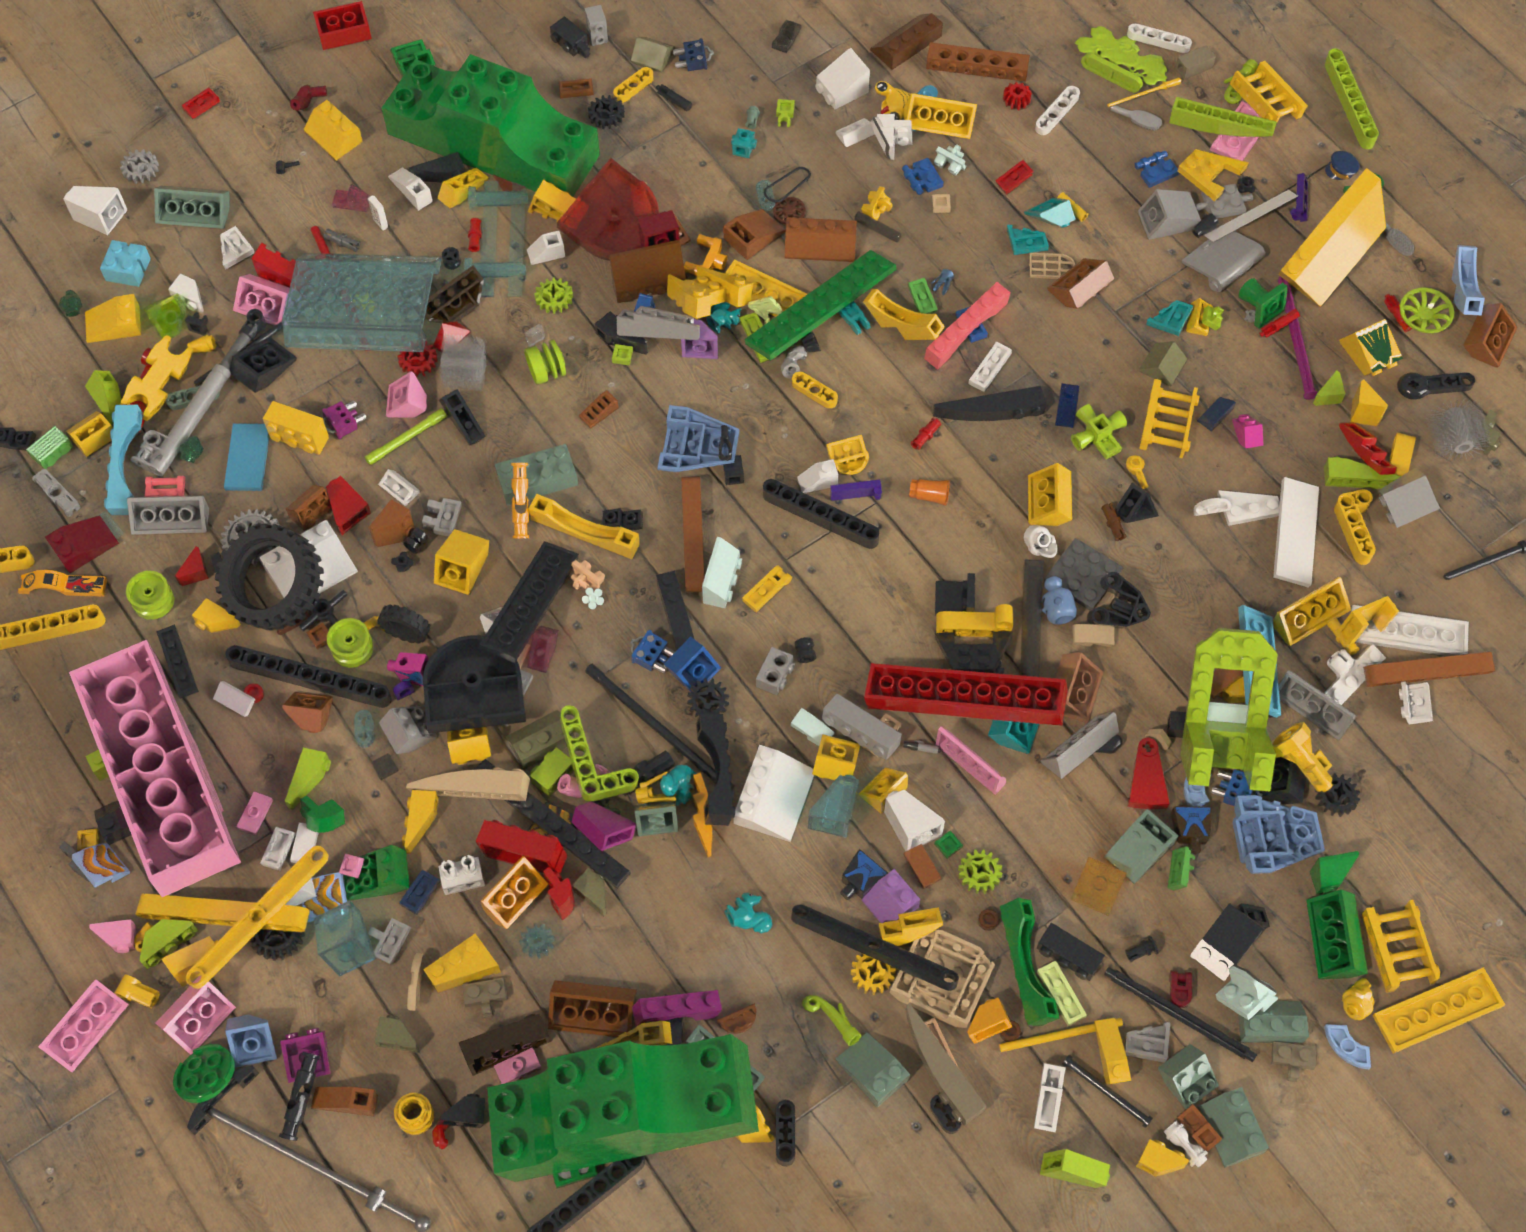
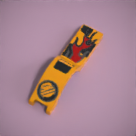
[18,570,107,597]

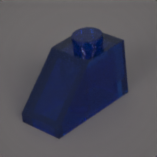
[1055,383,1080,428]

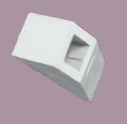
[388,167,433,211]

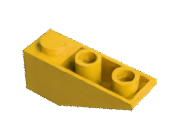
[402,790,439,854]

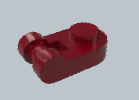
[1169,970,1192,1008]

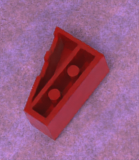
[251,242,316,296]

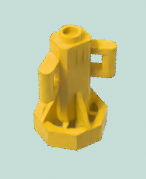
[1271,722,1333,792]

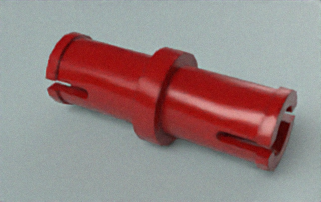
[468,218,482,252]
[911,417,941,450]

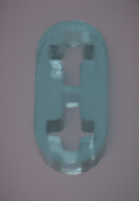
[756,180,775,210]
[354,710,374,748]

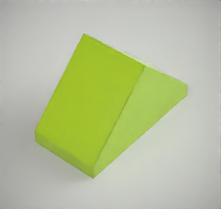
[1313,370,1345,406]

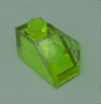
[143,293,187,339]

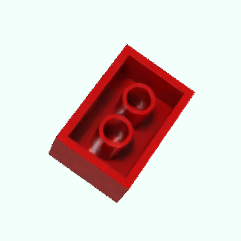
[313,1,372,50]

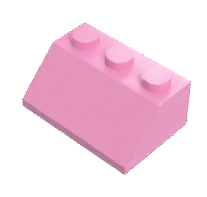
[233,274,297,325]
[155,976,236,1055]

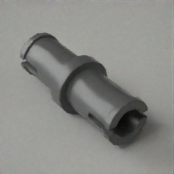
[324,228,360,252]

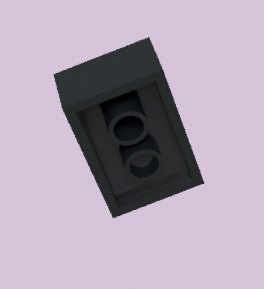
[230,338,297,393]
[1190,903,1264,981]

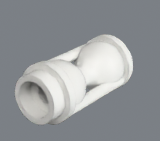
[1164,1121,1208,1168]

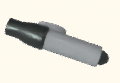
[903,740,942,754]

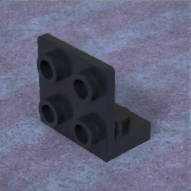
[935,573,975,616]

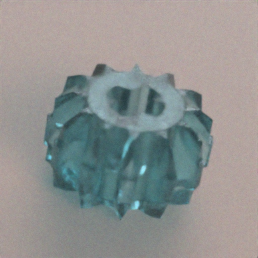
[519,923,555,959]

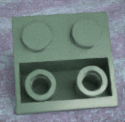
[1158,1044,1219,1109]

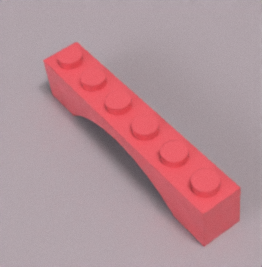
[924,282,1011,370]

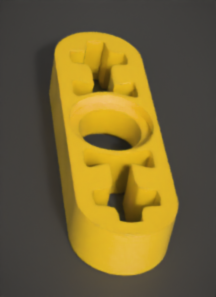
[613,67,654,103]
[792,372,838,408]

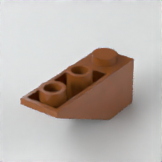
[311,1087,378,1117]

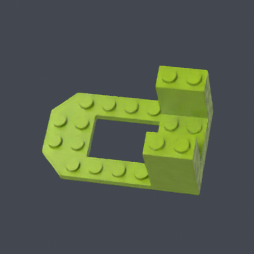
[1180,628,1278,791]

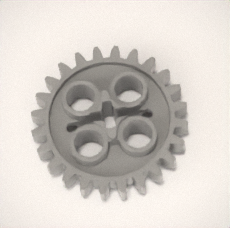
[220,509,280,567]

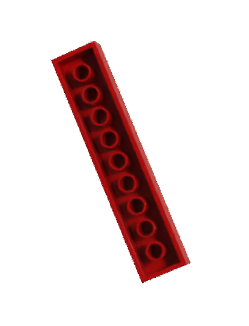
[864,663,1068,726]

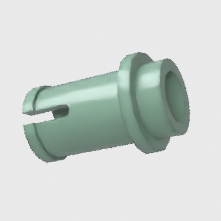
[745,106,760,129]

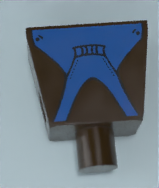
[1171,806,1212,854]

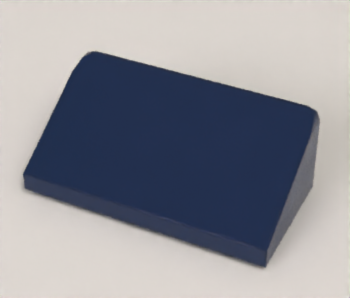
[1197,397,1236,432]

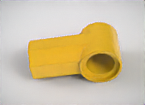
[114,974,160,1009]

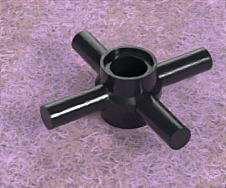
[299,590,348,632]

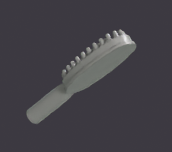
[1110,105,1162,131]
[1384,223,1414,256]

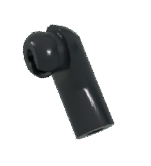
[1095,734,1123,754]

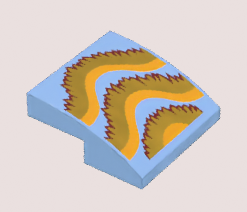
[72,843,130,887]
[302,872,349,922]

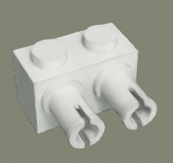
[438,855,485,895]

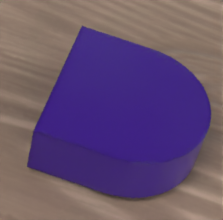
[393,681,415,700]

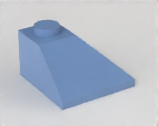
[225,1015,277,1068]

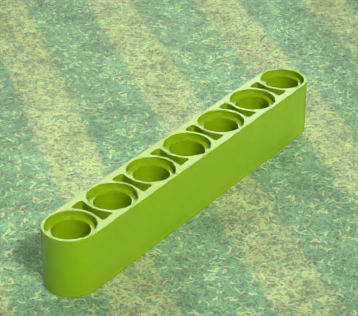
[1324,48,1379,149]

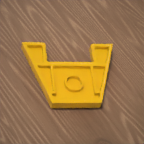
[1178,149,1249,202]

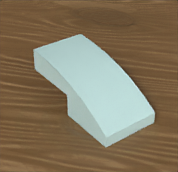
[791,708,834,746]

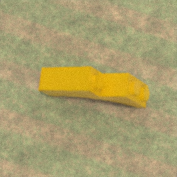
[863,289,945,340]

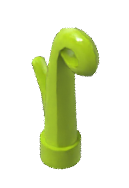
[1224,59,1258,104]
[802,995,862,1046]

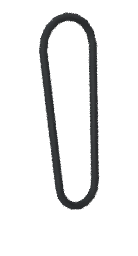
[764,167,811,203]

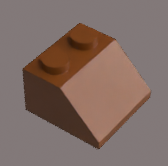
[368,499,415,547]

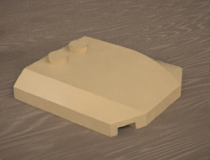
[890,930,995,1028]

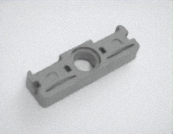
[32,469,81,517]

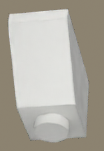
[797,459,838,493]

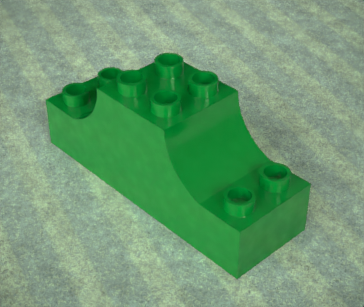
[381,54,600,197]
[487,1034,759,1182]

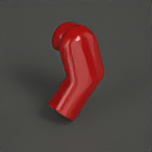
[432,1125,449,1150]

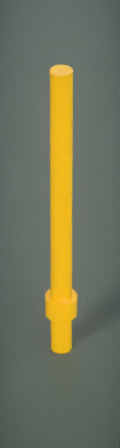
[999,1018,1123,1052]

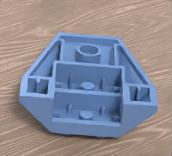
[657,405,740,472]

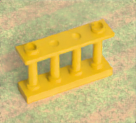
[1230,61,1308,122]
[1139,379,1200,458]
[1361,900,1440,993]

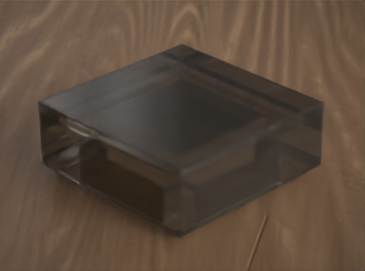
[371,753,398,780]

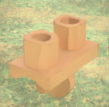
[569,560,605,591]

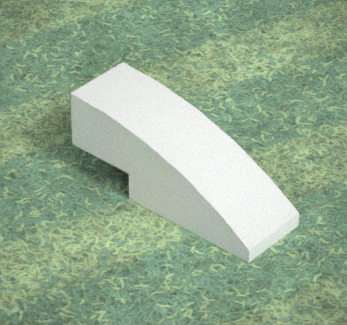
[1034,1062,1066,1132]

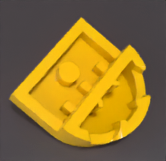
[826,435,869,475]

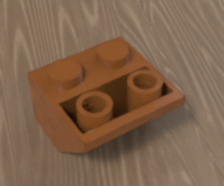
[286,485,331,531]

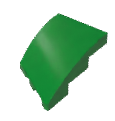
[390,39,436,77]

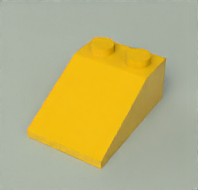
[85,294,141,343]

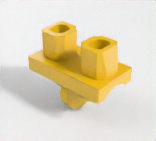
[861,186,893,222]

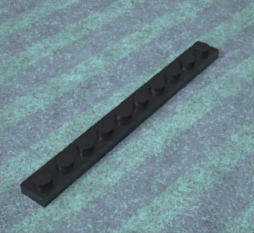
[474,759,631,889]

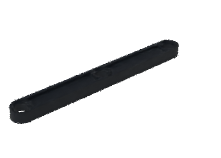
[791,905,959,991]

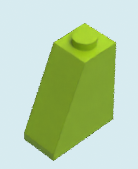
[1040,1149,1110,1188]

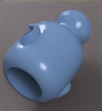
[1042,576,1077,625]

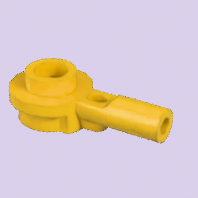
[1126,455,1148,489]

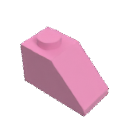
[89,919,136,953]

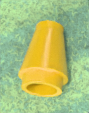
[187,334,216,353]

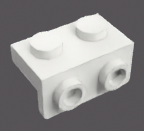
[1399,681,1433,725]

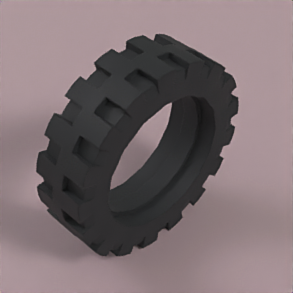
[377,604,431,644]

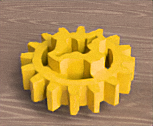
[850,953,896,995]

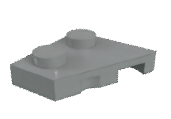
[1124,1022,1170,1063]

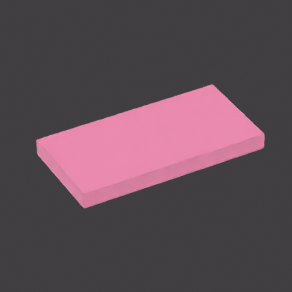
[1210,101,1261,161]

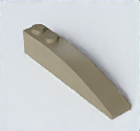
[905,1003,987,1126]

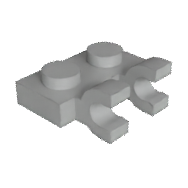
[422,498,462,537]

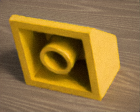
[447,727,491,765]
[812,734,860,785]

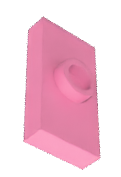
[236,792,273,835]
[494,1048,541,1084]

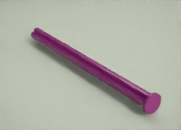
[1278,276,1318,400]

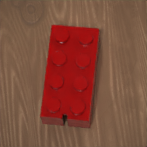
[475,820,568,874]

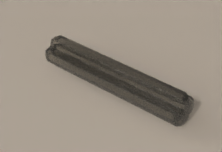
[854,211,902,242]

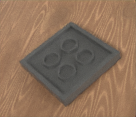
[1044,538,1123,611]

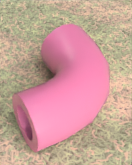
[557,764,610,798]

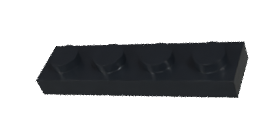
[156,624,199,699]

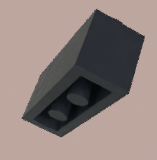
[1037,922,1105,981]

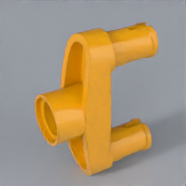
[684,234,727,276]

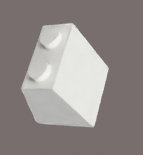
[816,48,870,110]
[63,186,127,235]
[884,790,945,851]

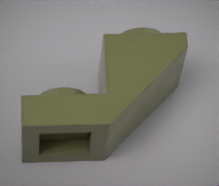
[1477,410,1501,456]

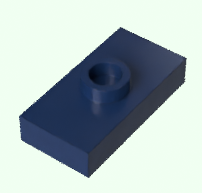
[399,869,440,915]

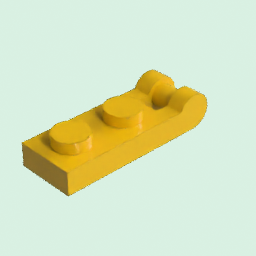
[742,565,793,612]

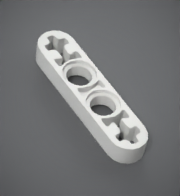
[1127,24,1192,53]
[1035,86,1080,135]

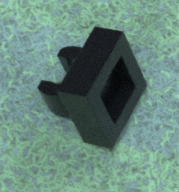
[185,312,208,335]

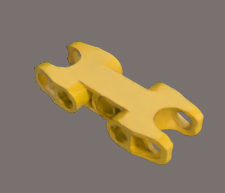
[120,335,193,421]

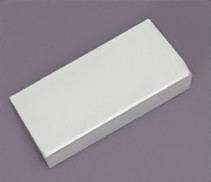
[836,118,874,147]
[378,469,420,506]

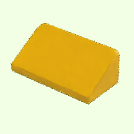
[1186,298,1213,336]

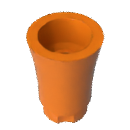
[909,479,950,506]

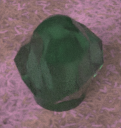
[59,290,82,317]
[180,436,204,464]

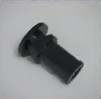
[1125,935,1159,962]

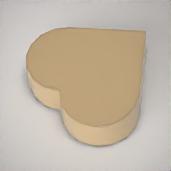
[1145,729,1171,750]

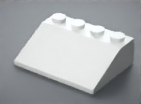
[259,520,358,598]
[733,745,814,842]

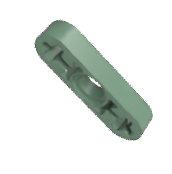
[166,386,220,410]

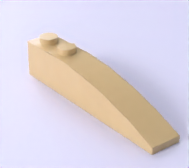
[406,768,530,801]

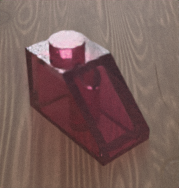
[527,626,559,673]

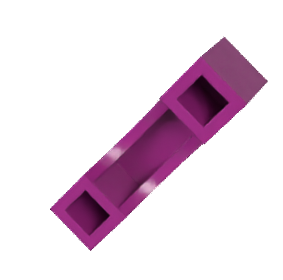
[632,990,722,1027]

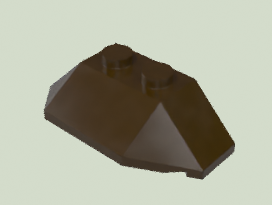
[417,265,484,324]

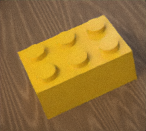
[262,401,329,455]

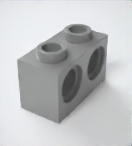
[585,5,608,46]
[756,647,795,695]

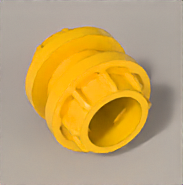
[394,1093,435,1135]

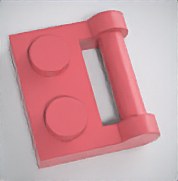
[145,476,185,497]

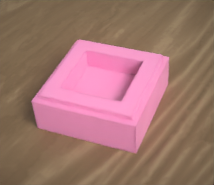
[339,854,365,878]

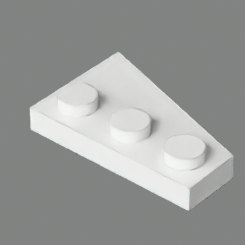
[1217,490,1280,526]

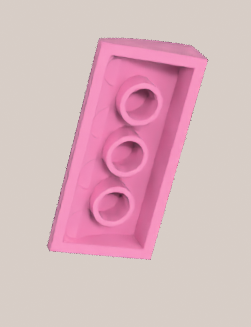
[935,726,1006,795]
[39,979,129,1072]

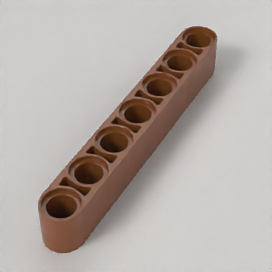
[681,476,704,593]
[1363,652,1496,687]

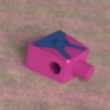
[387,652,429,686]

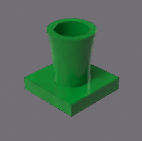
[1238,278,1288,329]

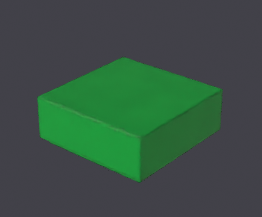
[934,830,963,859]

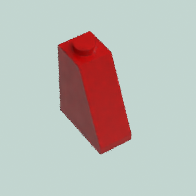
[326,475,371,535]

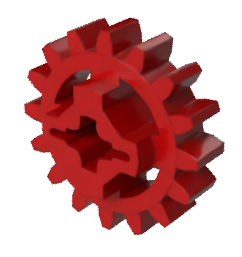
[397,340,438,377]

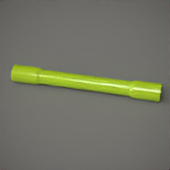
[364,408,447,466]

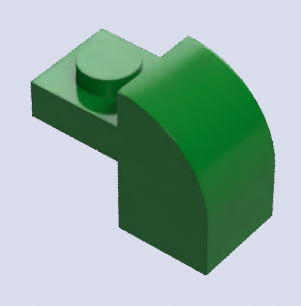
[300,796,345,833]

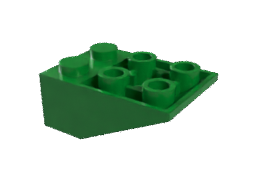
[344,845,410,901]

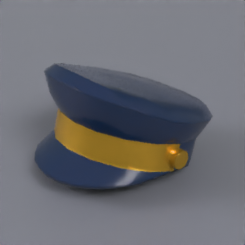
[1325,151,1360,180]

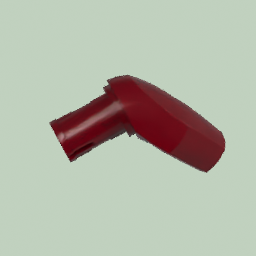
[290,84,327,111]

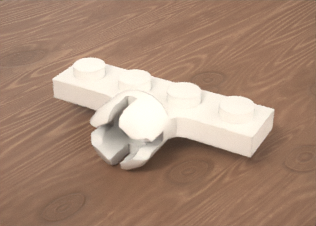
[1324,644,1386,705]

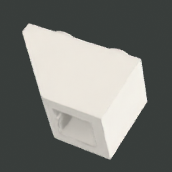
[527,231,565,265]
[168,274,204,313]

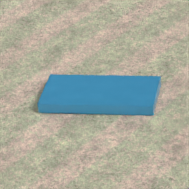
[224,424,270,491]

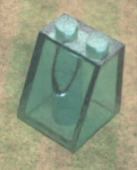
[808,775,859,838]
[314,900,376,977]

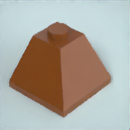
[283,692,333,733]

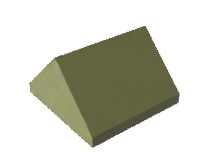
[631,37,675,73]
[1139,341,1187,387]

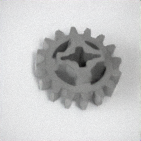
[120,149,159,184]

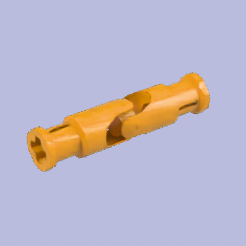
[511,463,529,539]

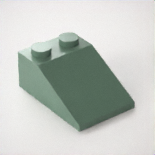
[635,801,678,837]
[835,1033,910,1107]

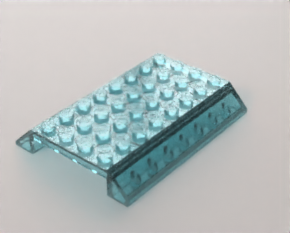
[282,253,442,352]

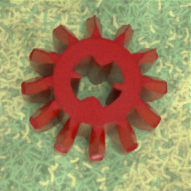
[1003,82,1032,111]

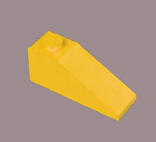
[438,168,489,208]
[1094,1018,1131,1085]

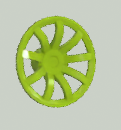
[1400,287,1454,334]

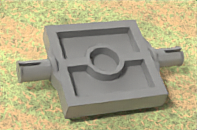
[1195,184,1253,219]

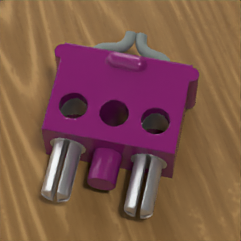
[322,401,366,439]

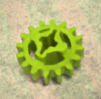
[534,277,574,314]
[958,850,1003,894]

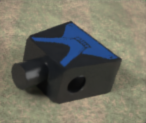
[840,849,888,900]

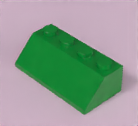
[1306,889,1368,979]

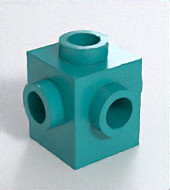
[731,128,757,158]

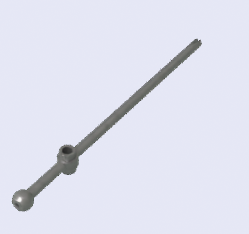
[208,1108,431,1232]

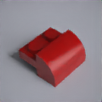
[543,866,575,920]

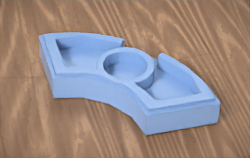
[1184,774,1212,807]
[1324,1024,1371,1069]

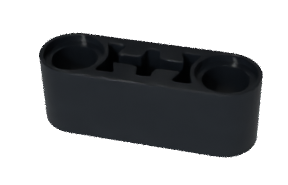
[776,1099,795,1167]

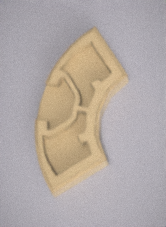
[407,953,423,1011]

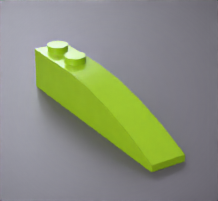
[1169,97,1277,137]

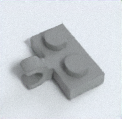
[368,918,411,965]

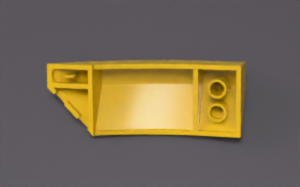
[1278,168,1386,307]

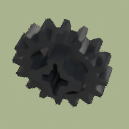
[588,95,625,129]
[687,678,729,717]
[1315,773,1360,817]

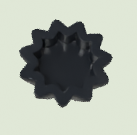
[801,331,821,352]

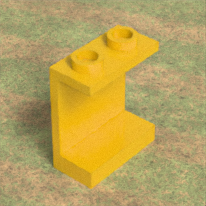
[1337,596,1399,646]

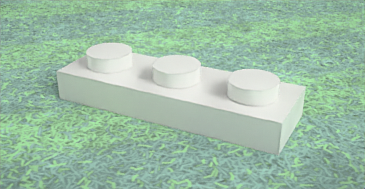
[969,342,1012,392]

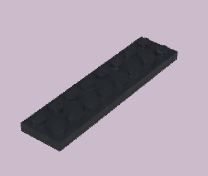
[479,541,579,663]

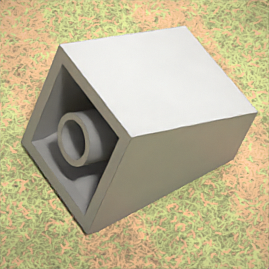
[1138,189,1201,239]
[1378,467,1440,528]

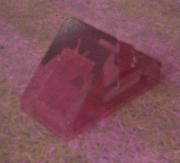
[332,184,370,212]

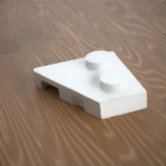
[220,226,255,270]

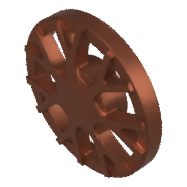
[773,197,806,225]

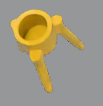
[636,772,676,804]

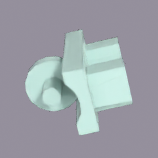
[934,144,967,176]

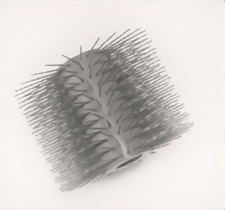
[439,334,488,392]
[1426,399,1492,462]

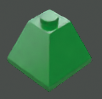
[1310,851,1359,894]

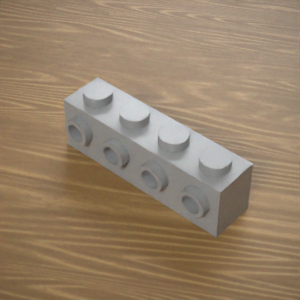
[822,694,902,760]

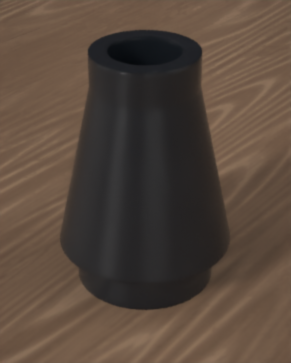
[1192,213,1219,238]

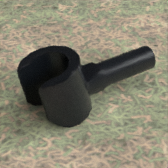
[276,160,300,174]

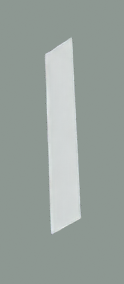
[1204,190,1298,242]

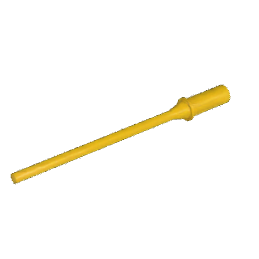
[1107,77,1181,107]

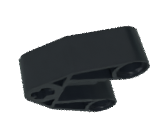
[1087,572,1151,629]

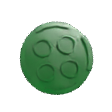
[173,1044,235,1103]

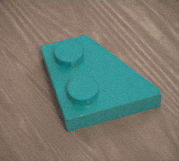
[1007,224,1049,255]
[1146,300,1193,336]

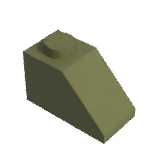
[572,867,607,917]
[374,1015,419,1053]

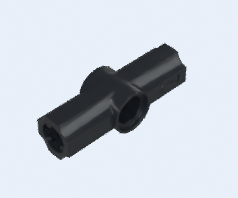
[623,750,675,797]

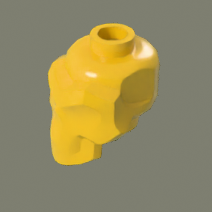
[1342,978,1374,1020]

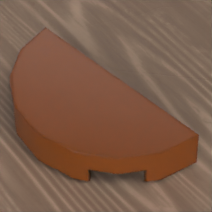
[717,1003,757,1034]

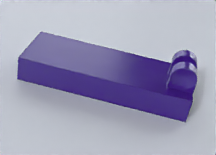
[1290,173,1308,222]
[830,479,882,501]

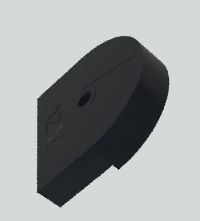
[423,635,526,734]

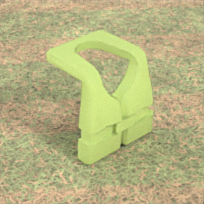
[748,296,783,325]

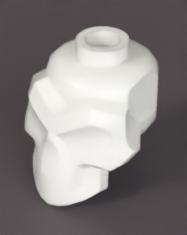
[1024,525,1057,558]

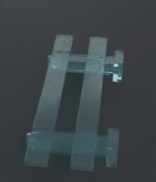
[464,181,529,297]

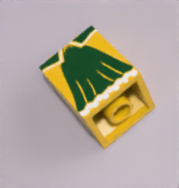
[1339,319,1403,376]

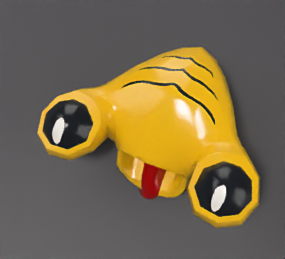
[875,81,910,120]

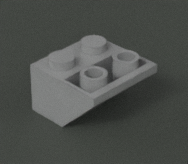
[379,706,438,754]

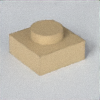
[932,194,951,213]

